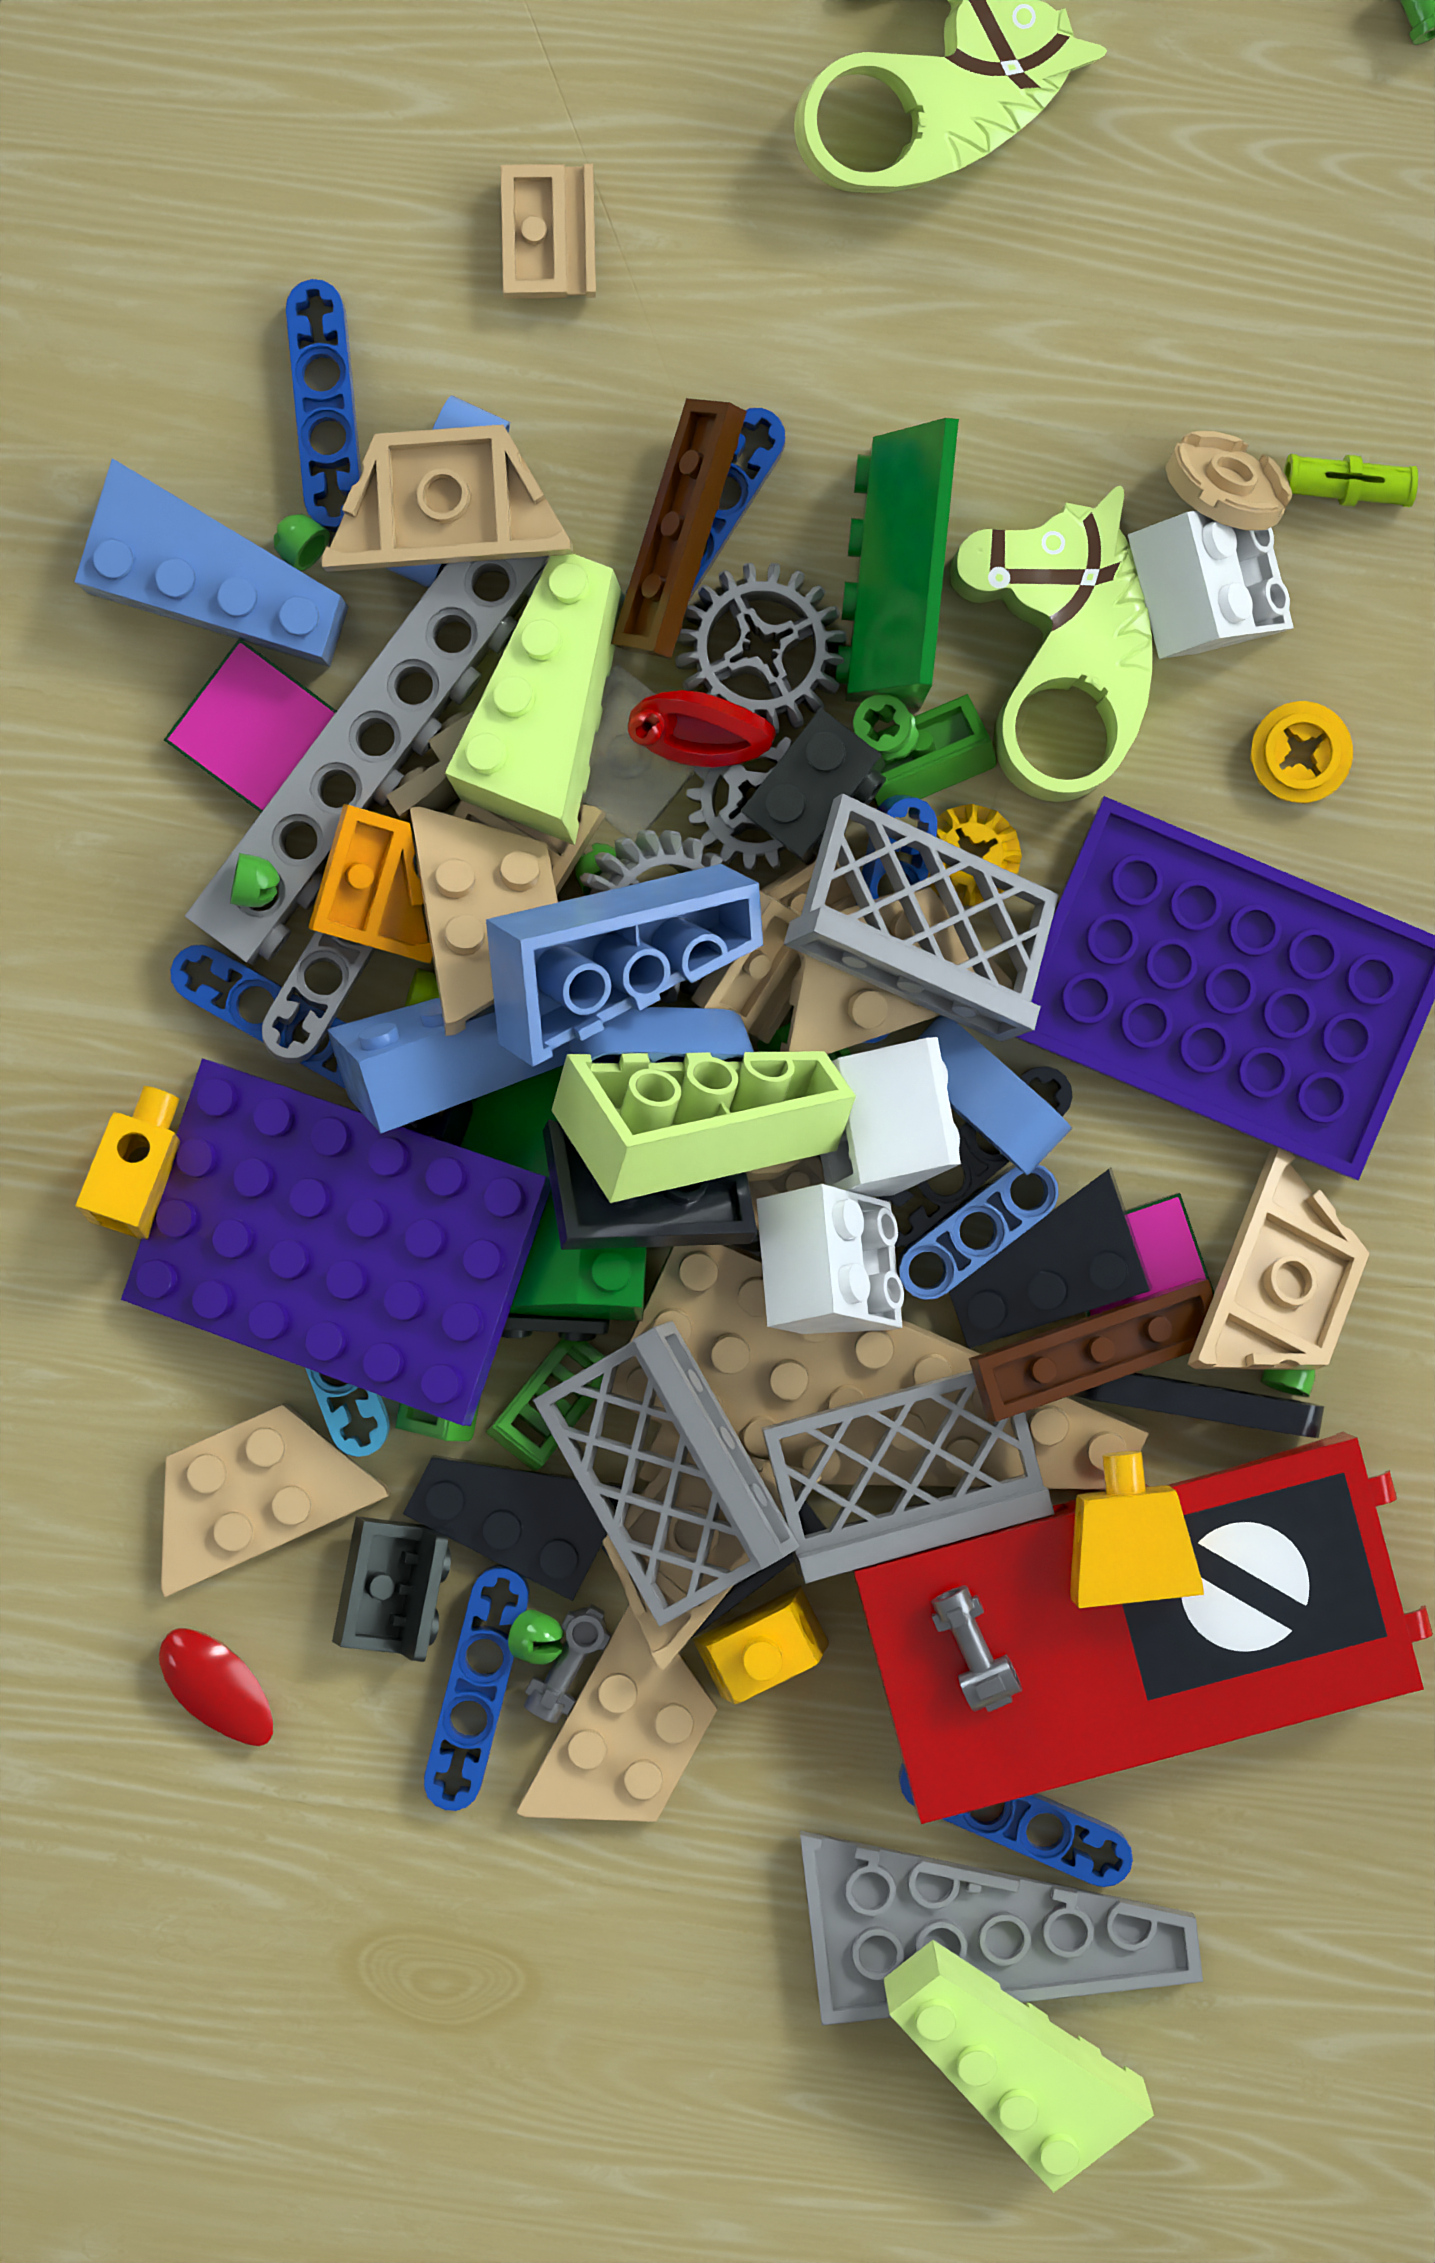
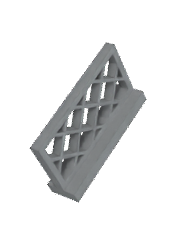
[783,794,1059,1042]
[533,1321,800,1627]
[761,1370,1054,1584]

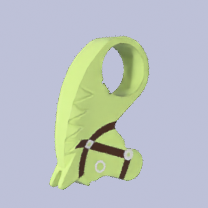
[794,0,1107,193]
[950,486,1152,802]

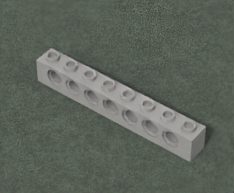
[185,556,550,965]

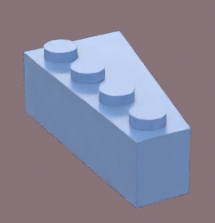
[74,458,348,667]
[486,864,763,1067]
[327,998,571,1133]

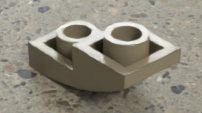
[386,709,476,832]

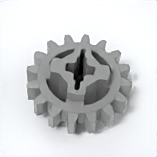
[686,737,795,871]

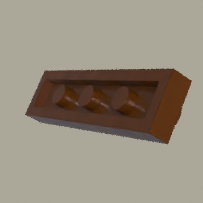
[611,398,747,659]
[969,1278,1213,1422]

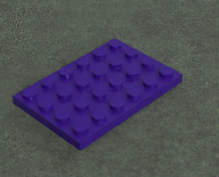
[1014,796,1435,1181]
[121,1058,551,1426]

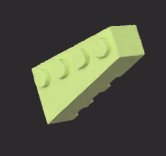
[445,554,625,845]
[551,1051,856,1203]
[883,1940,1154,2193]

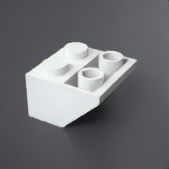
[1128,511,1294,659]
[820,1037,961,1197]
[756,1184,904,1334]

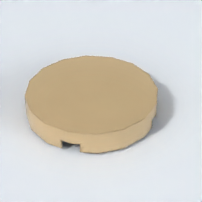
[1165,431,1292,531]

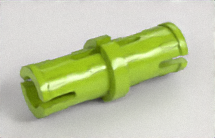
[1284,454,1418,507]

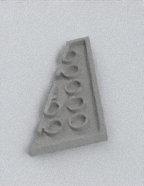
[800,1830,1203,2026]

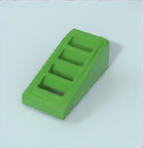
[486,1338,605,1471]

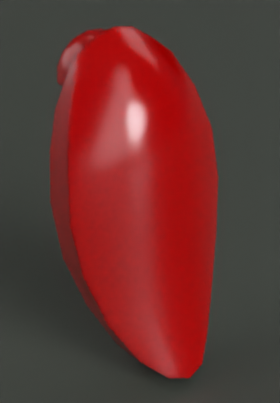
[627,690,776,768]
[159,1628,273,1747]

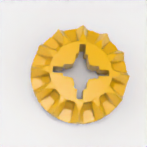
[1249,701,1353,804]
[927,804,1022,906]

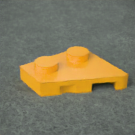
[308,804,432,964]

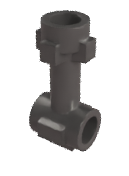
[931,1585,1022,1712]
[524,1604,611,1724]

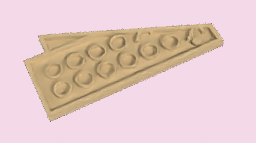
[612,1244,1149,1490]

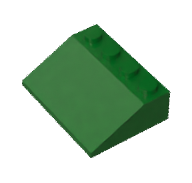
[835,418,959,709]
[461,1065,647,1321]

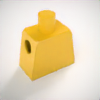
[75,1086,180,1240]
[1070,1451,1204,1608]
[693,1586,829,1704]

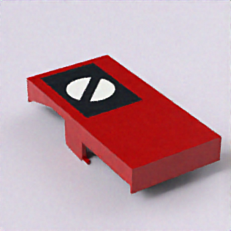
[852,1432,1433,1824]

